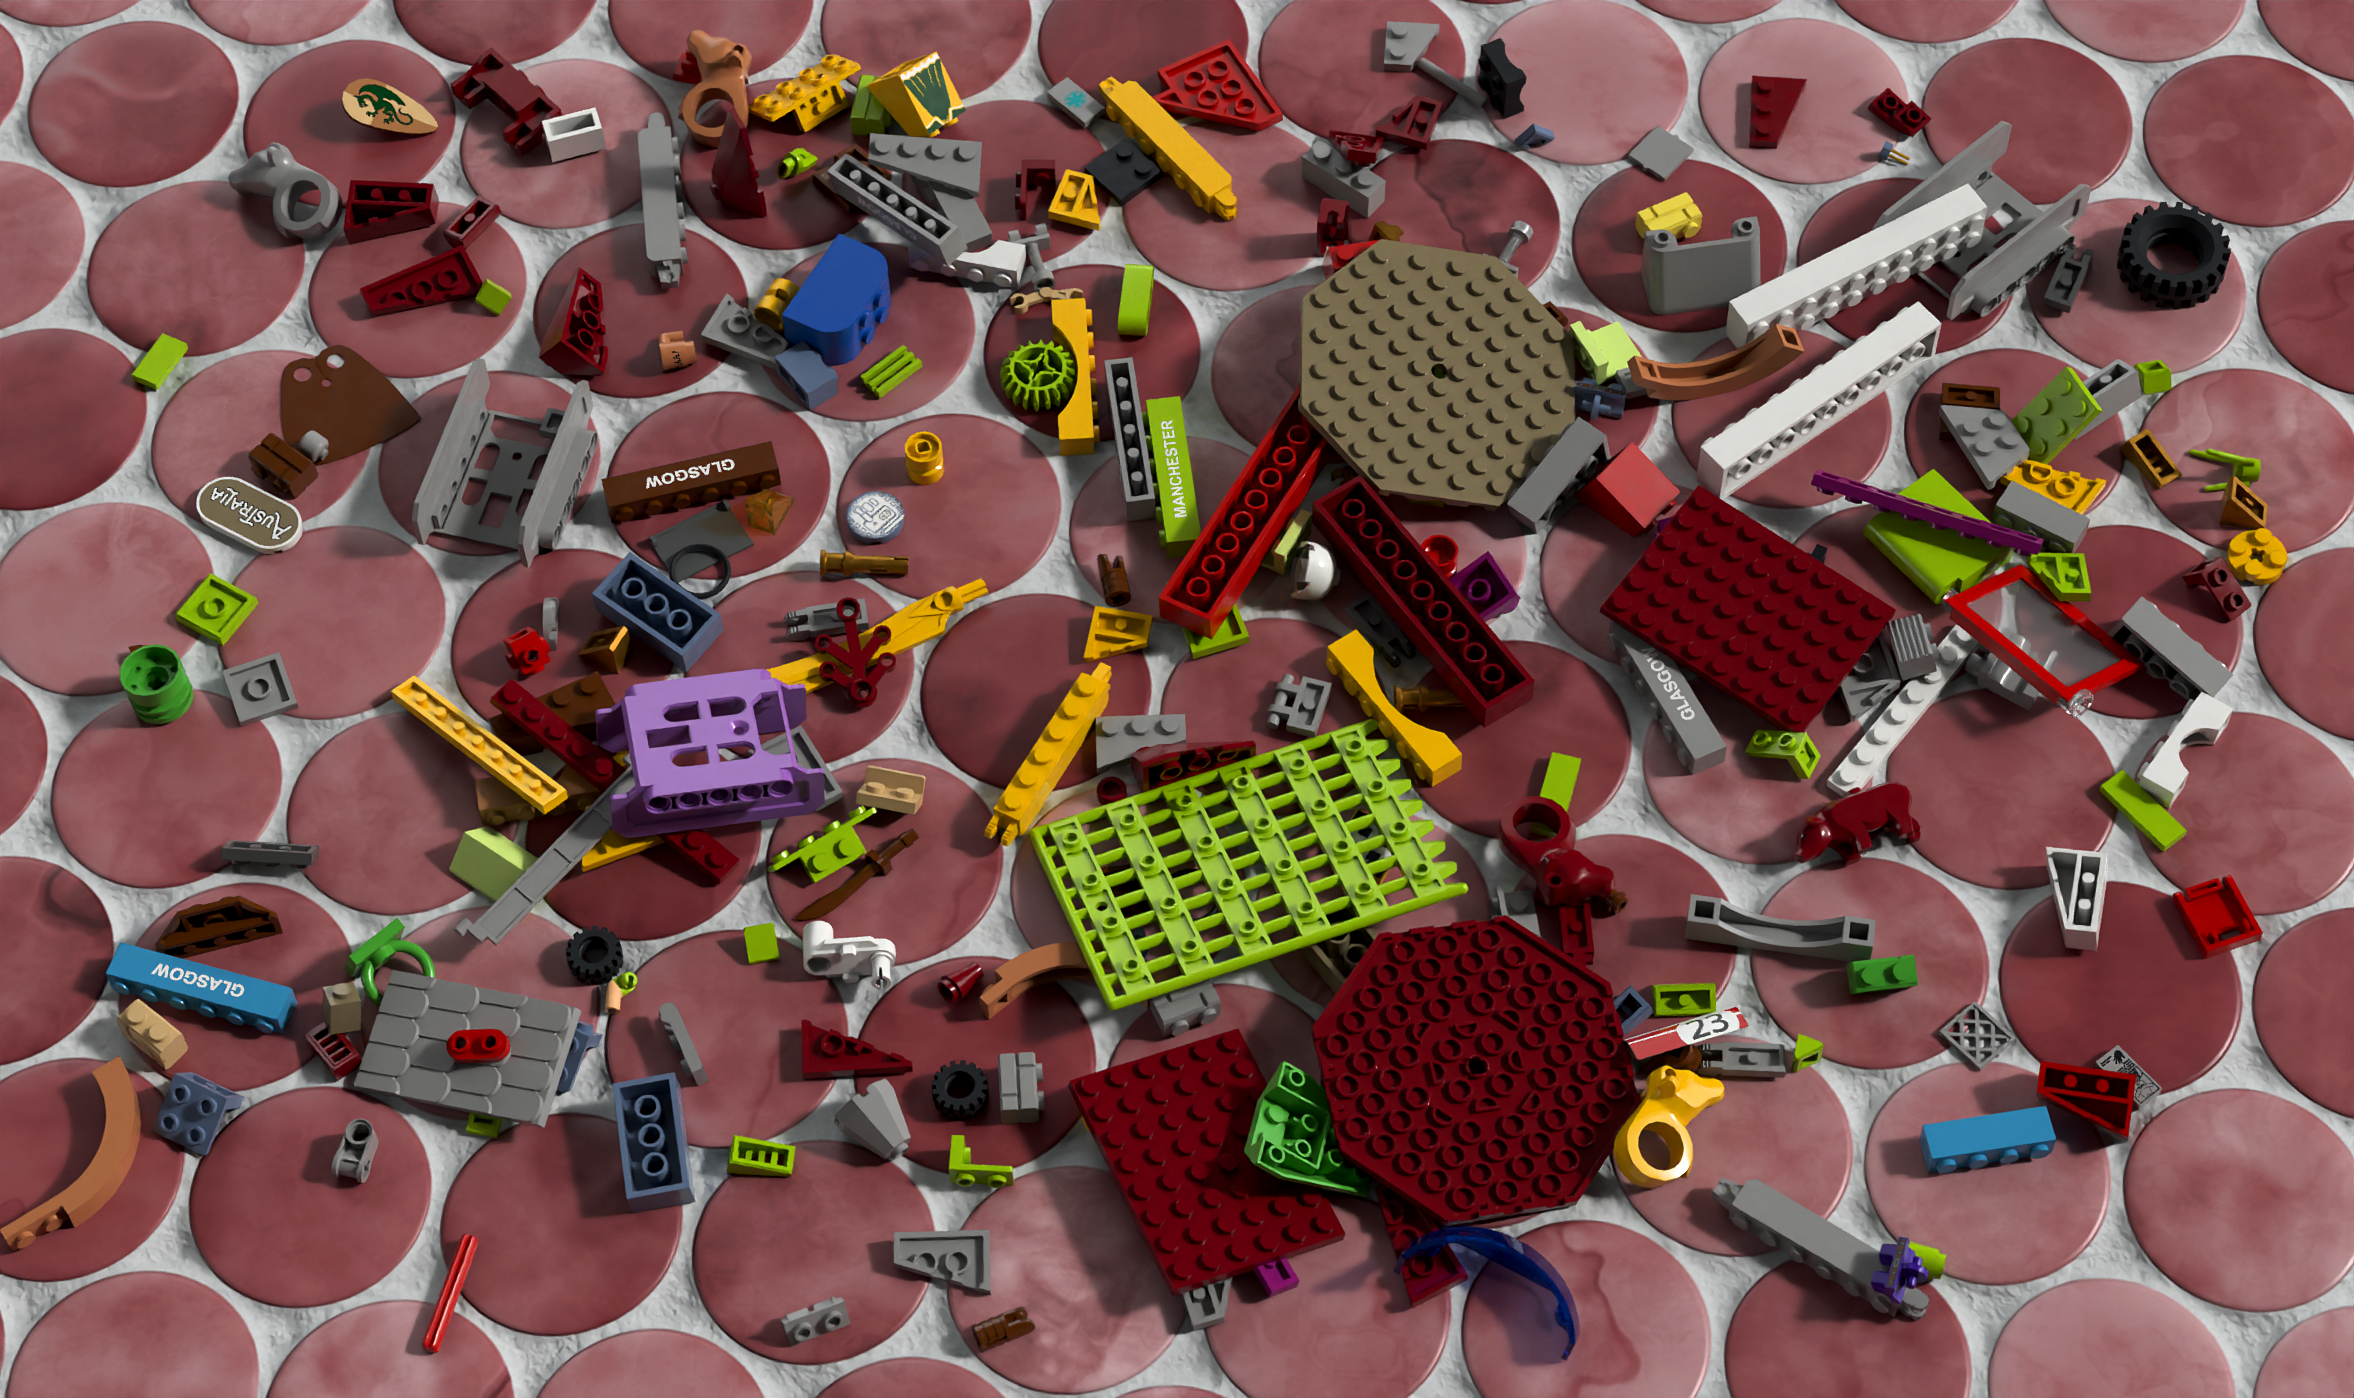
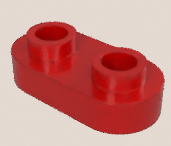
[446,1029,511,1063]

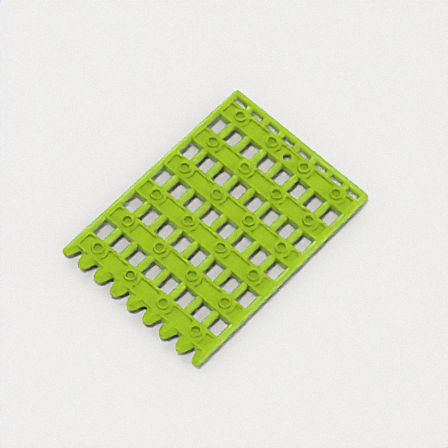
[1028,719,1468,1011]

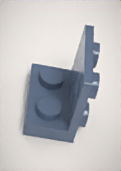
[153,1072,244,1155]

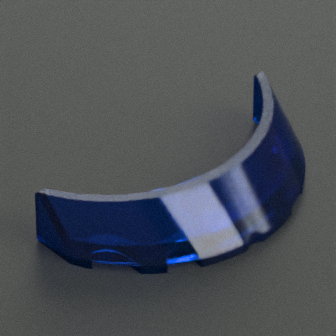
[1393,1227,1580,1361]

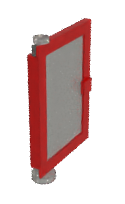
[1942,564,2144,718]

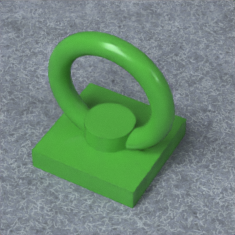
[344,918,436,1007]

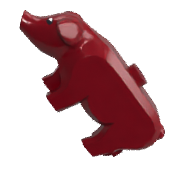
[1792,782,1921,865]

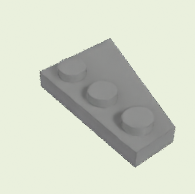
[748,725,844,811]

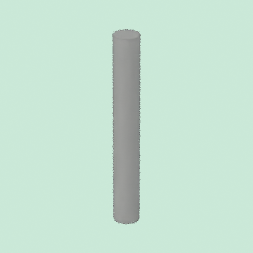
[1417,57,1488,108]

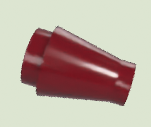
[937,962,984,1003]

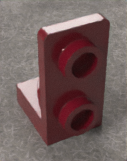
[1015,160,1056,220]
[2182,557,2251,621]

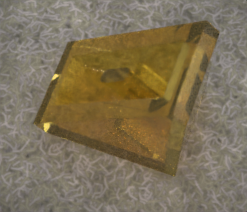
[745,489,794,535]

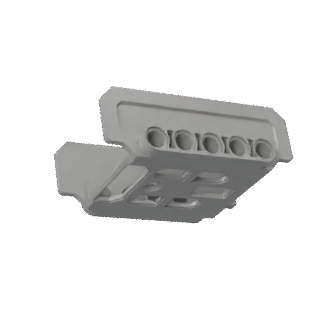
[1872,121,2091,320]
[412,358,598,568]

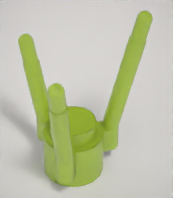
[2189,449,2261,492]

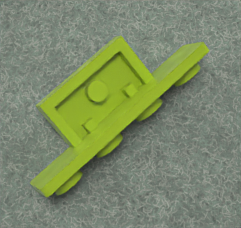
[766,805,877,883]

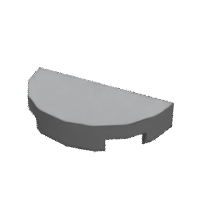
[543,597,559,651]

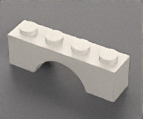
[908,240,1026,288]
[2137,691,2233,809]

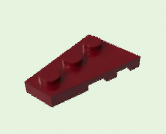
[1749,76,1807,149]
[1328,129,1384,167]

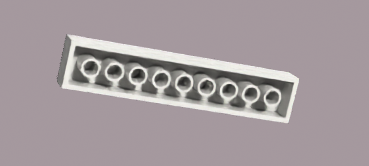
[1726,184,1987,349]
[1696,302,1942,500]

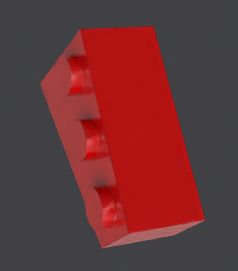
[2037,1061,2137,1141]

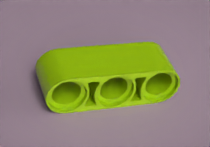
[1118,264,1154,336]

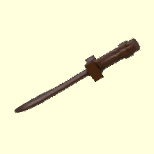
[796,829,919,921]

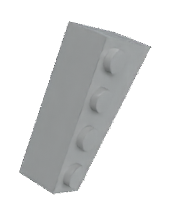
[2108,596,2233,701]

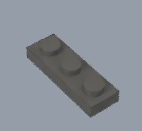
[222,840,319,869]

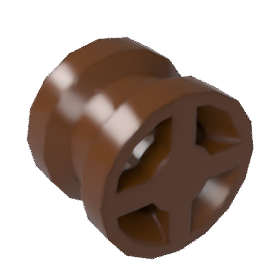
[1663,1044,1702,1072]

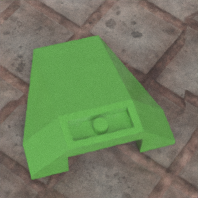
[1244,1061,1373,1197]

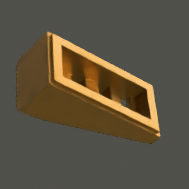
[2120,428,2182,489]

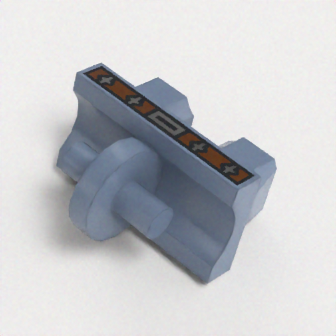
[1574,377,1627,420]

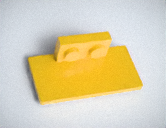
[748,54,861,132]

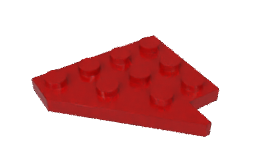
[1152,39,1283,131]

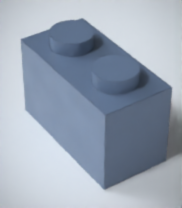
[775,340,839,410]

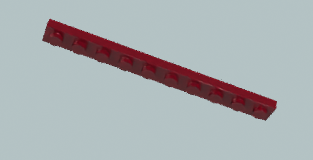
[490,678,740,885]

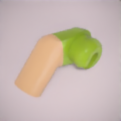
[604,972,638,1015]

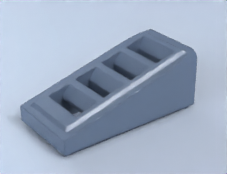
[1613,985,1654,1037]

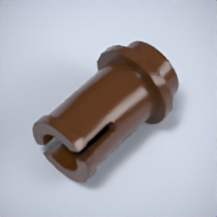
[1595,888,1628,914]

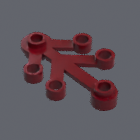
[815,597,896,708]

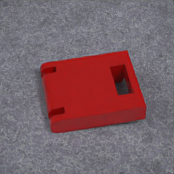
[2173,875,2263,959]

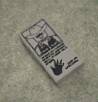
[2094,1045,2162,1110]

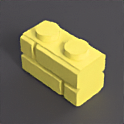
[1635,192,1702,240]

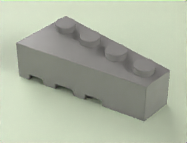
[911,174,992,253]
[1507,417,1611,533]

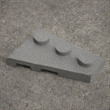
[701,293,790,370]
[1096,714,1186,774]
[894,1230,991,1295]

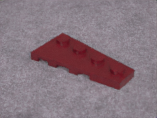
[359,245,483,316]
[1375,1184,1468,1309]

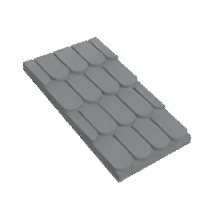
[353,970,581,1128]

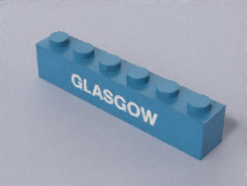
[106,942,297,1034]

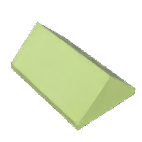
[449,826,538,902]

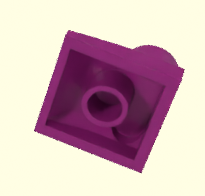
[1449,551,1521,622]

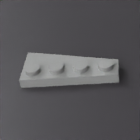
[868,133,982,197]

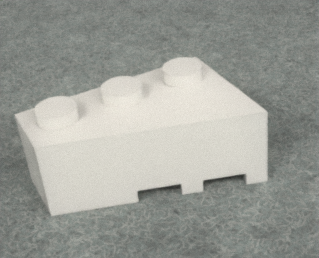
[2046,847,2108,951]

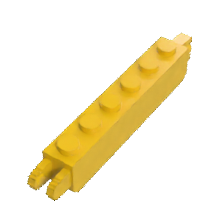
[1098,76,1237,221]
[984,662,1112,847]

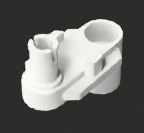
[803,921,896,990]

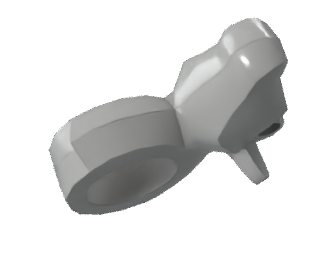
[228,142,343,240]

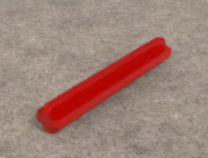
[421,1234,478,1353]

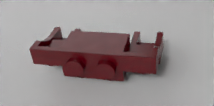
[450,48,562,156]

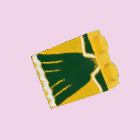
[867,52,966,138]

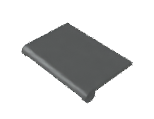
[648,499,754,583]

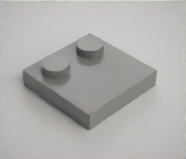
[222,652,299,727]

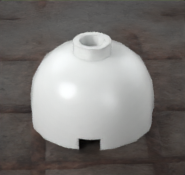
[1289,541,1341,601]

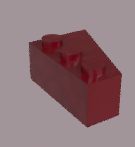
[343,180,439,245]

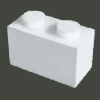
[542,108,606,162]

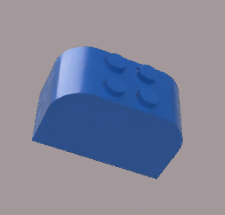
[782,234,891,366]

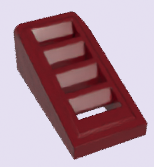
[304,1022,362,1081]

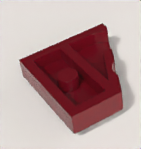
[1376,95,1443,150]

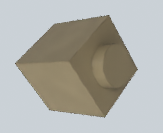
[322,982,361,1035]

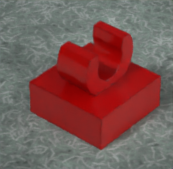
[673,50,701,85]

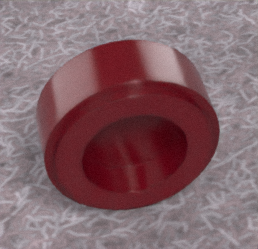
[1097,776,1127,805]

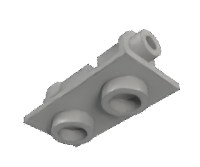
[780,1296,851,1347]

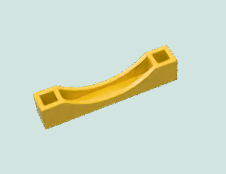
[1051,298,1100,456]
[1326,629,1462,787]

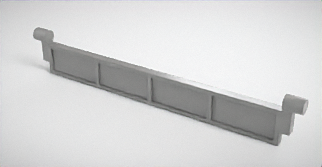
[454,752,635,946]

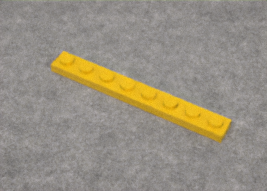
[391,675,568,814]

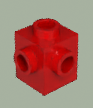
[503,626,551,676]

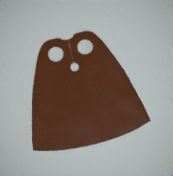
[281,345,421,466]

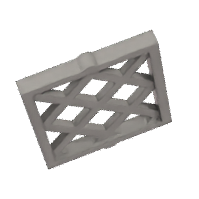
[1939,1001,2016,1071]

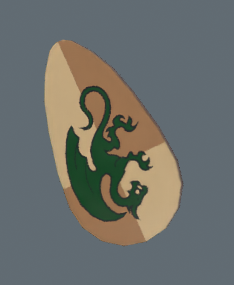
[342,78,438,136]

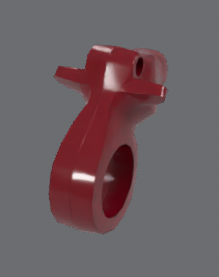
[1498,796,1615,906]

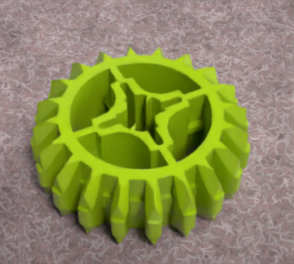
[1000,339,1077,412]

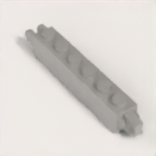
[638,112,688,289]
[1712,1178,1929,1321]

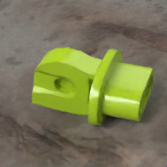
[776,148,818,179]

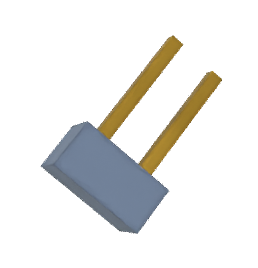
[1879,141,1910,165]

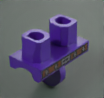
[1871,1237,1929,1304]

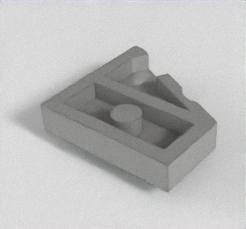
[1181,1277,1232,1331]

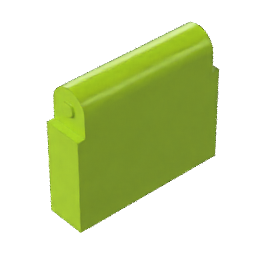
[1863,469,2013,604]

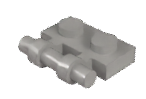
[1266,674,1332,737]

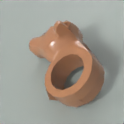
[678,30,752,148]

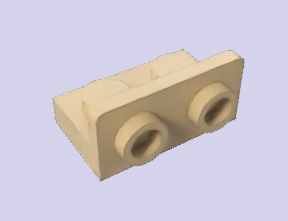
[856,765,926,815]

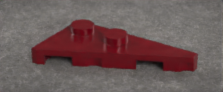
[801,1019,913,1079]

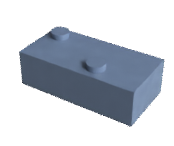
[592,552,724,672]
[612,1072,696,1213]

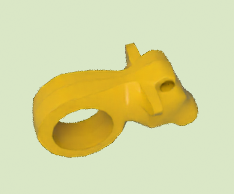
[1614,1065,1724,1188]

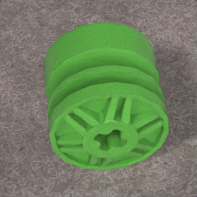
[120,644,194,724]

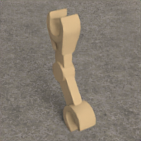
[1010,287,1083,315]

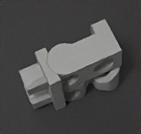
[1965,630,2057,711]

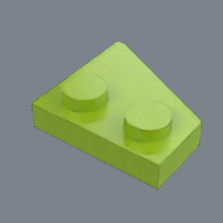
[2026,553,2091,602]

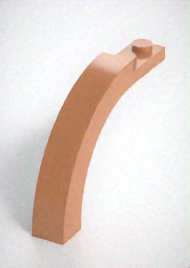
[0,1056,141,1252]

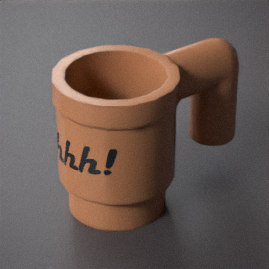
[658,331,697,371]

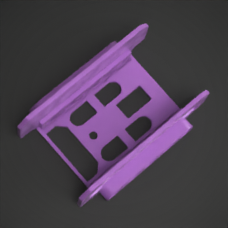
[595,669,825,838]

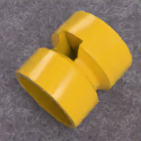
[753,278,800,332]
[904,431,944,485]

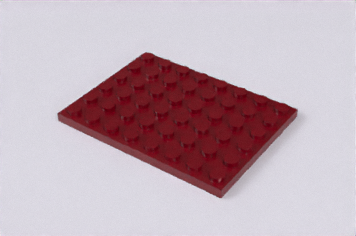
[1600,485,1896,733]
[1068,1028,1346,1296]

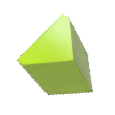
[474,278,512,316]
[1791,1033,1824,1072]

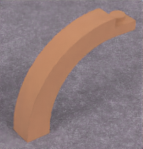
[1627,323,1804,400]
[980,942,1170,1020]

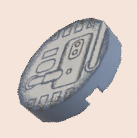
[846,491,905,544]

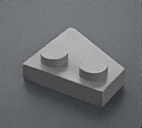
[1384,21,1439,72]

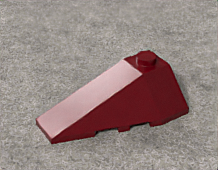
[539,267,608,376]

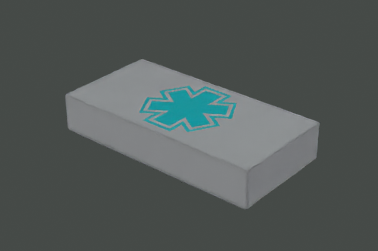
[1047,77,1105,128]

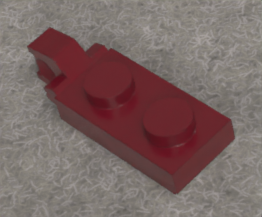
[1558,900,1594,967]

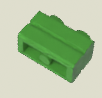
[1846,954,1918,994]

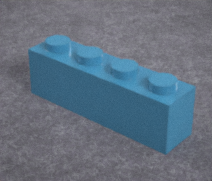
[1919,1106,2056,1173]

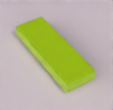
[1530,752,1581,838]
[2099,770,2187,852]

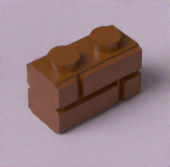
[248,433,318,498]

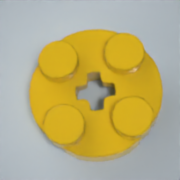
[2226,528,2288,586]

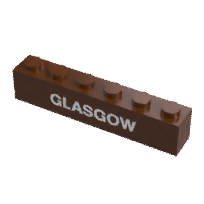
[601,441,781,523]

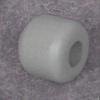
[297,430,329,463]

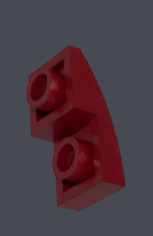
[1867,88,1931,137]

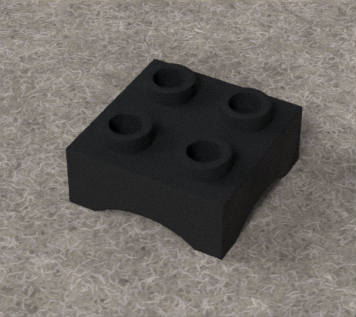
[1477,38,1526,119]

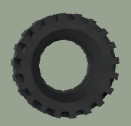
[2117,202,2231,309]

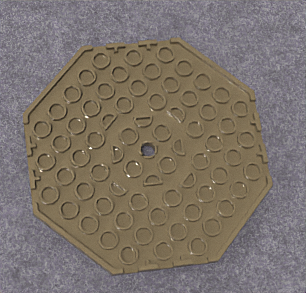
[1298,239,1575,511]

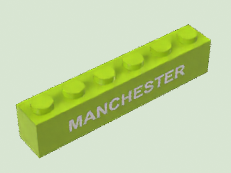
[1141,396,1201,559]

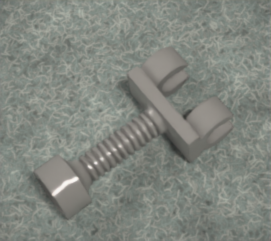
[1483,221,1533,278]
[1007,223,1056,291]

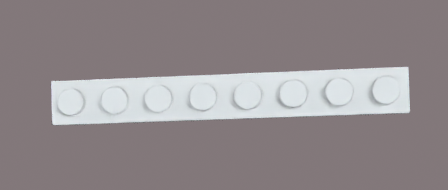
[1826,624,1978,797]

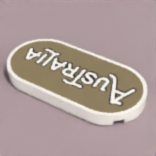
[196,477,303,554]

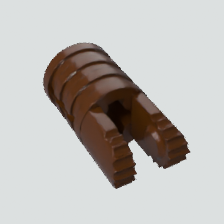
[1097,554,1131,607]
[971,1306,1036,1353]

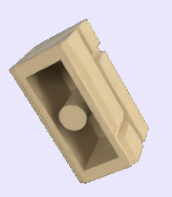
[116,999,188,1070]

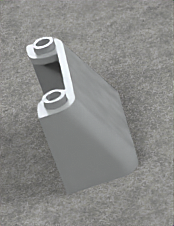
[1640,216,1761,315]

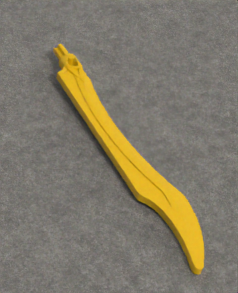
[613,578,989,767]

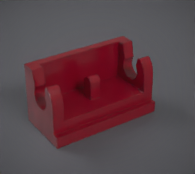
[1316,198,1350,257]

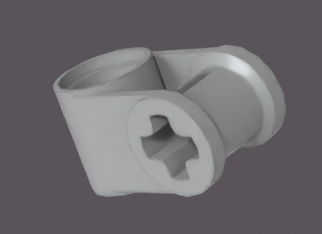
[331,1118,379,1183]

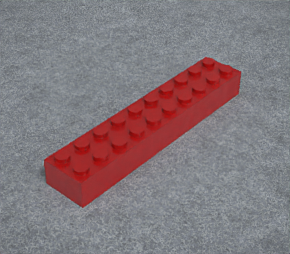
[1158,385,1335,640]

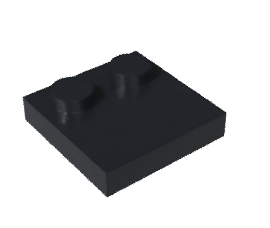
[1084,138,1163,207]

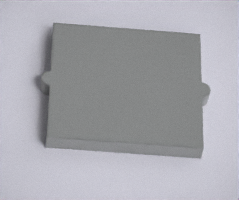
[1628,126,1694,181]

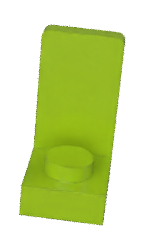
[1745,730,1821,779]
[949,1135,1014,1188]

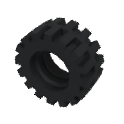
[566,926,623,985]
[932,1060,989,1121]

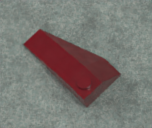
[710,107,767,218]
[1131,741,1256,793]

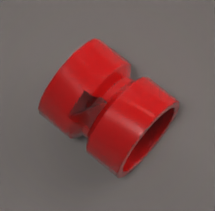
[1421,535,1458,579]

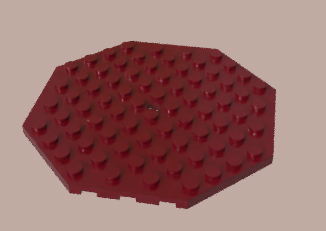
[1311,915,1642,1226]

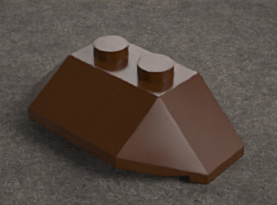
[155,895,283,959]

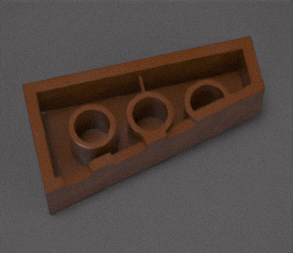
[488,671,615,756]

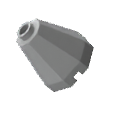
[834,1078,911,1160]

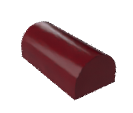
[442,196,501,250]

